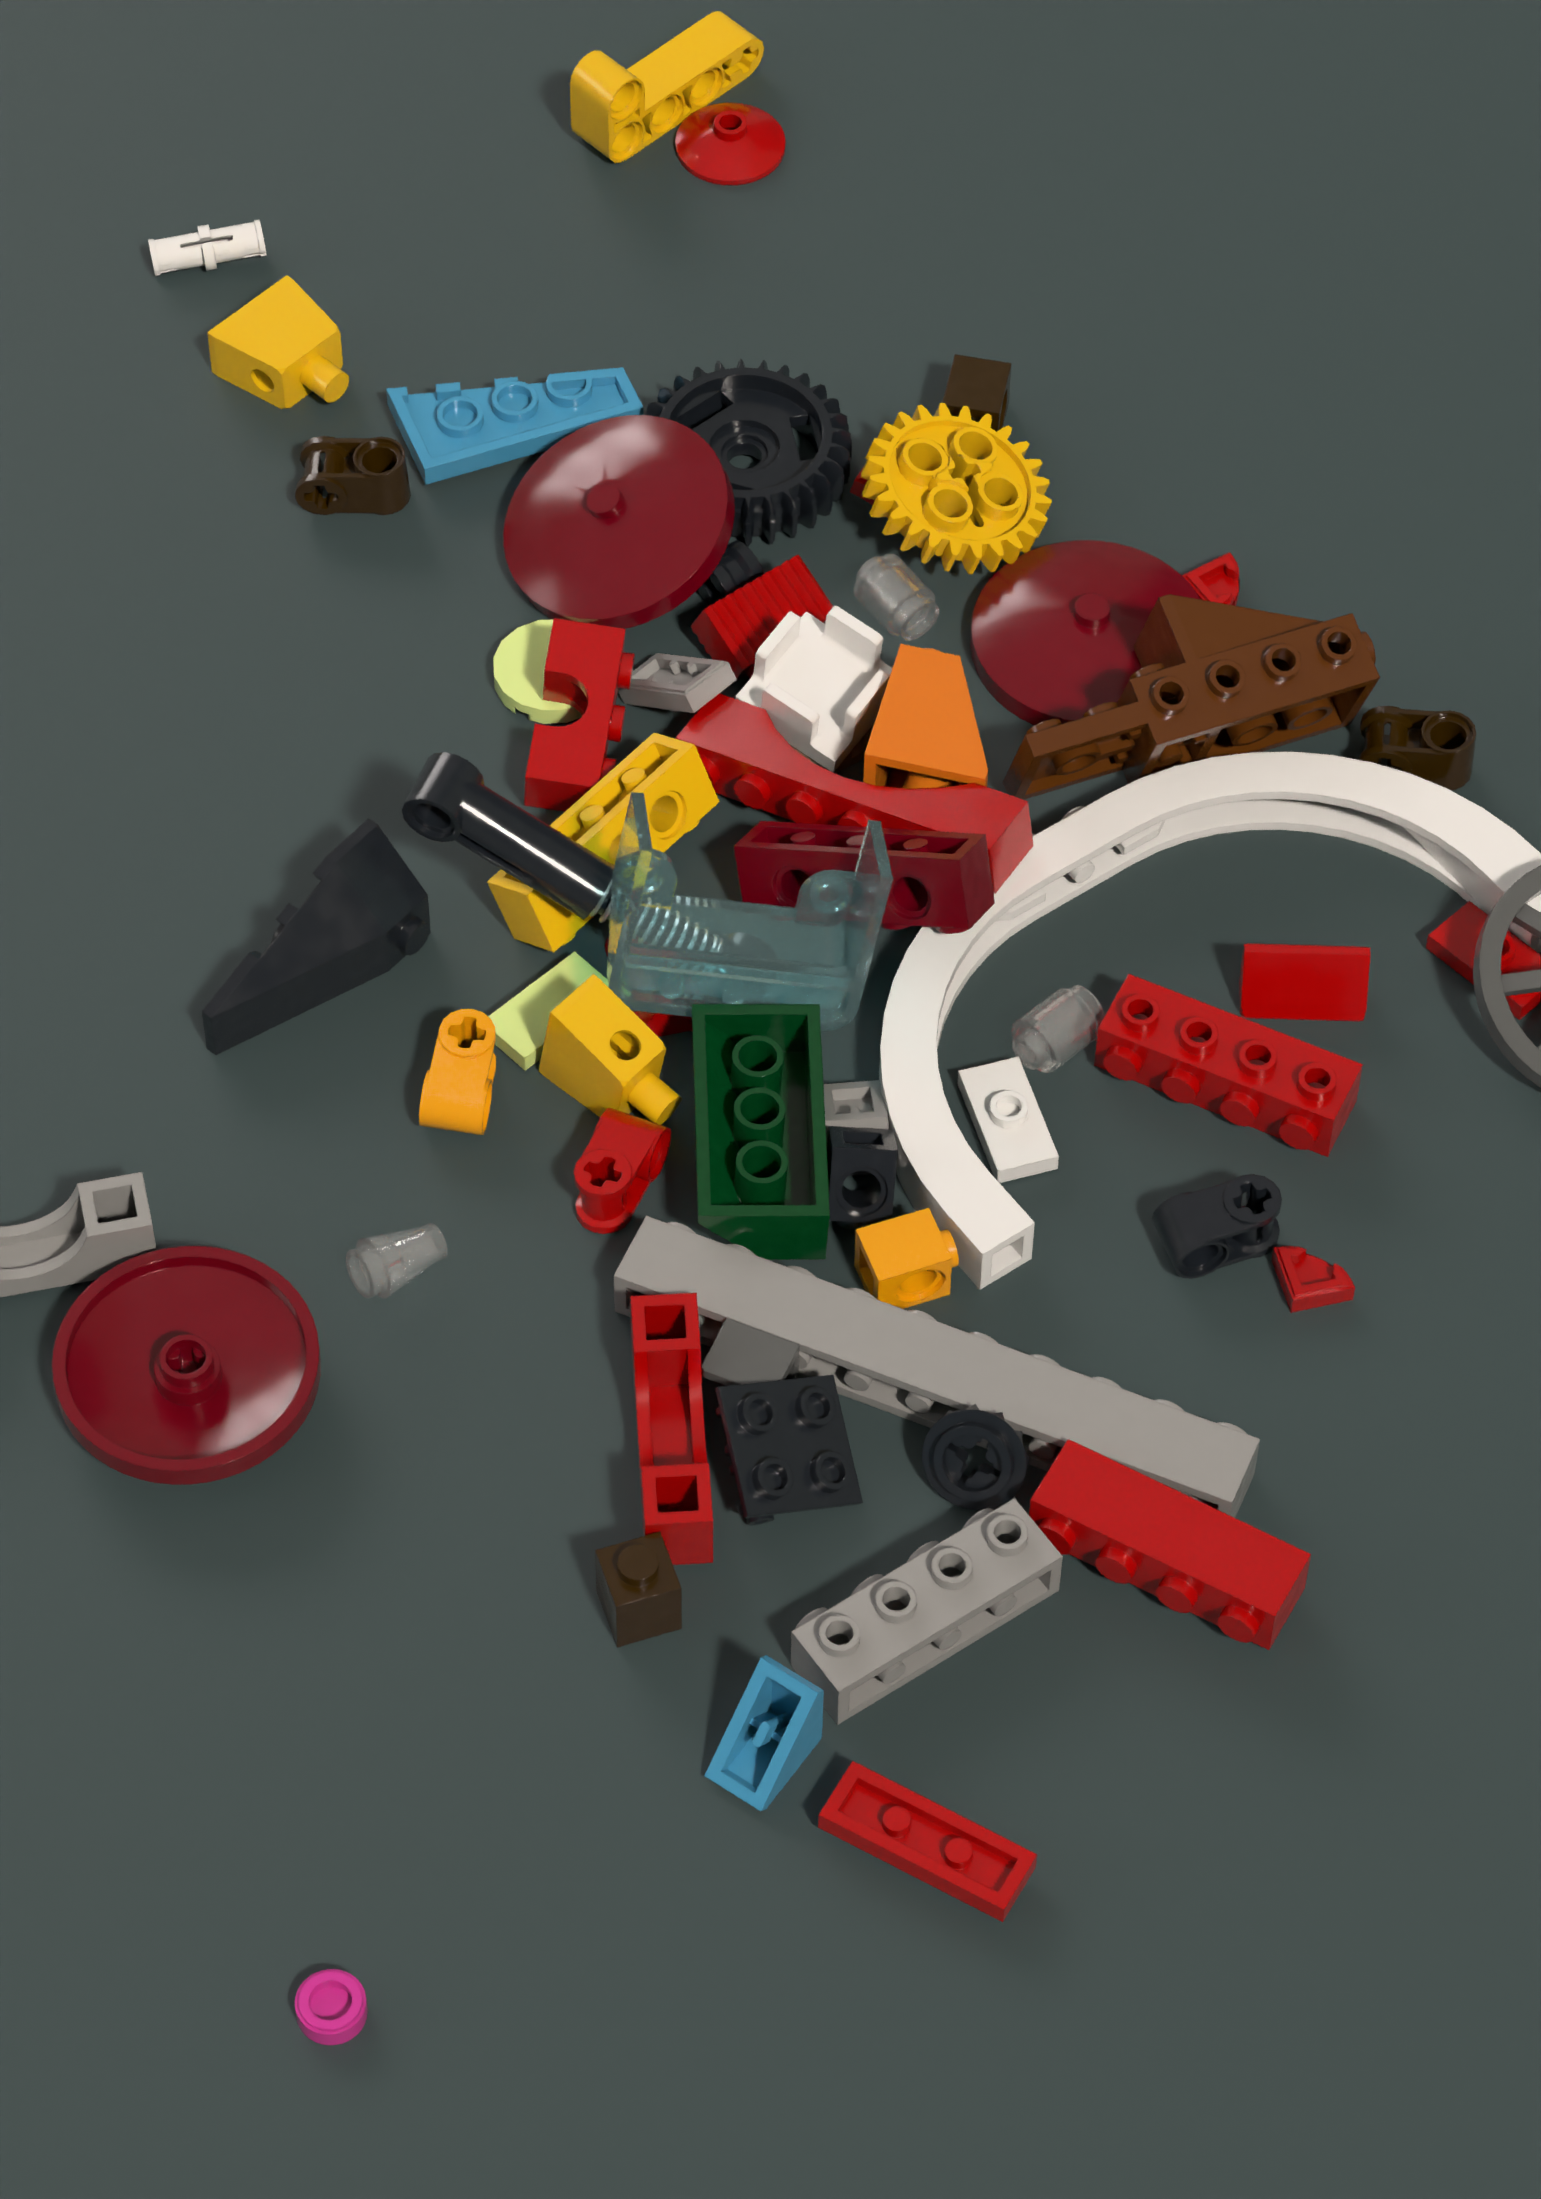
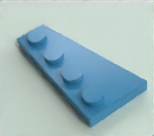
[386,367,644,485]

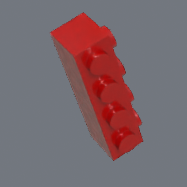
[1094,974,1363,1157]
[1029,1439,1311,1650]

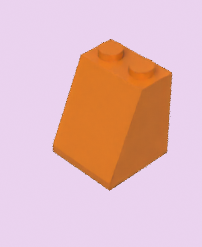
[863,644,988,789]

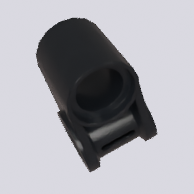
[1152,1174,1282,1279]

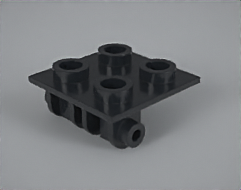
[715,1375,863,1526]

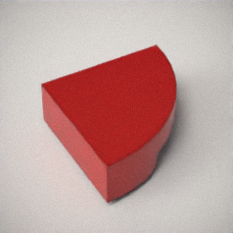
[1182,552,1240,606]
[1272,1246,1355,1313]

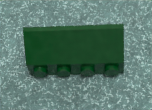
[692,1004,830,1260]

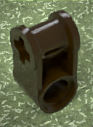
[295,436,411,515]
[1358,706,1476,791]

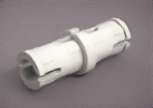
[148,219,266,276]

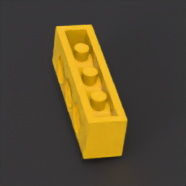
[487,733,720,953]

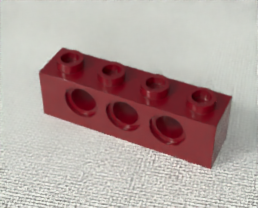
[734,821,995,934]

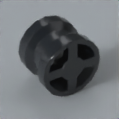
[698,540,764,606]

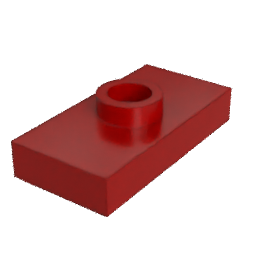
[1426,901,1541,1020]

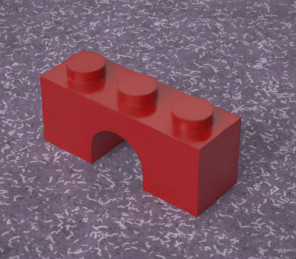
[524,618,635,812]

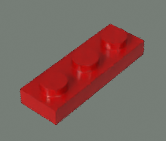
[818,1761,1037,1922]

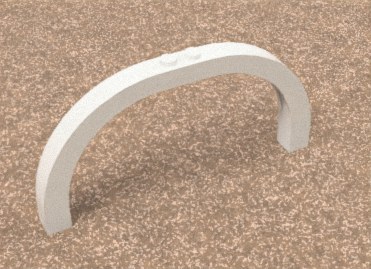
[879,752,1541,1290]

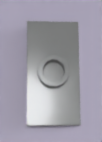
[618,653,737,713]

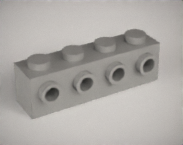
[791,1498,1063,1725]

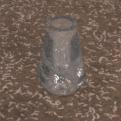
[346,1223,447,1299]

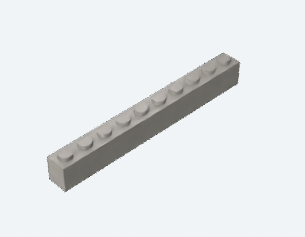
[614,1216,1260,1518]

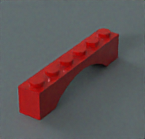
[675,693,1034,894]

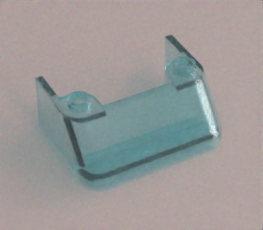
[607,792,893,1031]

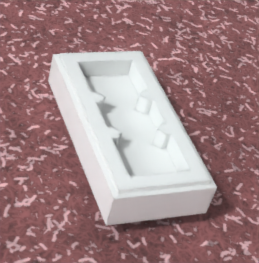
[957,1056,1059,1183]

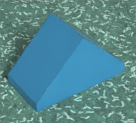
[704,1655,824,1811]

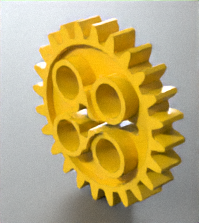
[861,403,1052,574]

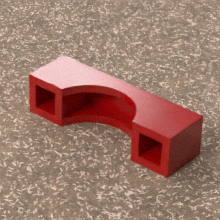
[630,1293,713,1565]

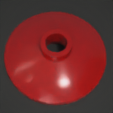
[675,102,786,186]

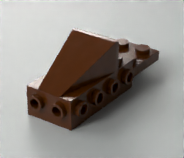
[1003,594,1380,800]

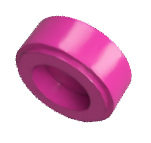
[295,1969,368,2045]

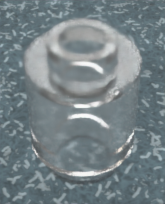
[854,554,939,641]
[1012,985,1105,1074]

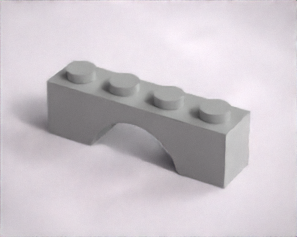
[0,1172,156,1298]

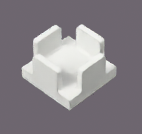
[735,606,892,773]

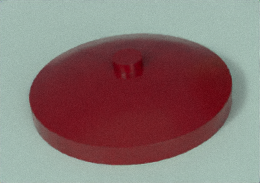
[503,415,735,629]
[970,540,1200,726]
[52,1246,321,1485]

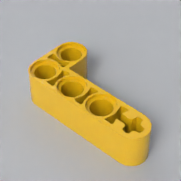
[570,11,764,163]

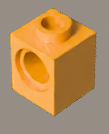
[854,1208,959,1309]

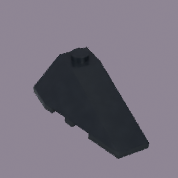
[202,818,431,1055]

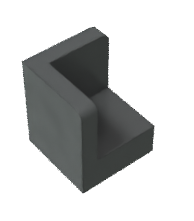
[702,1318,800,1386]

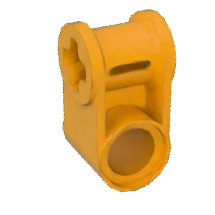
[419,1009,496,1135]

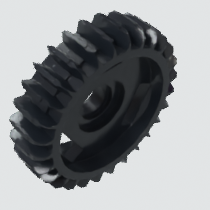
[646,359,852,547]

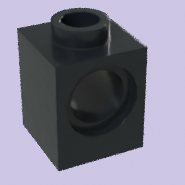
[827,1126,898,1230]

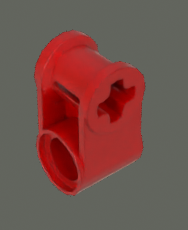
[574,1107,672,1234]

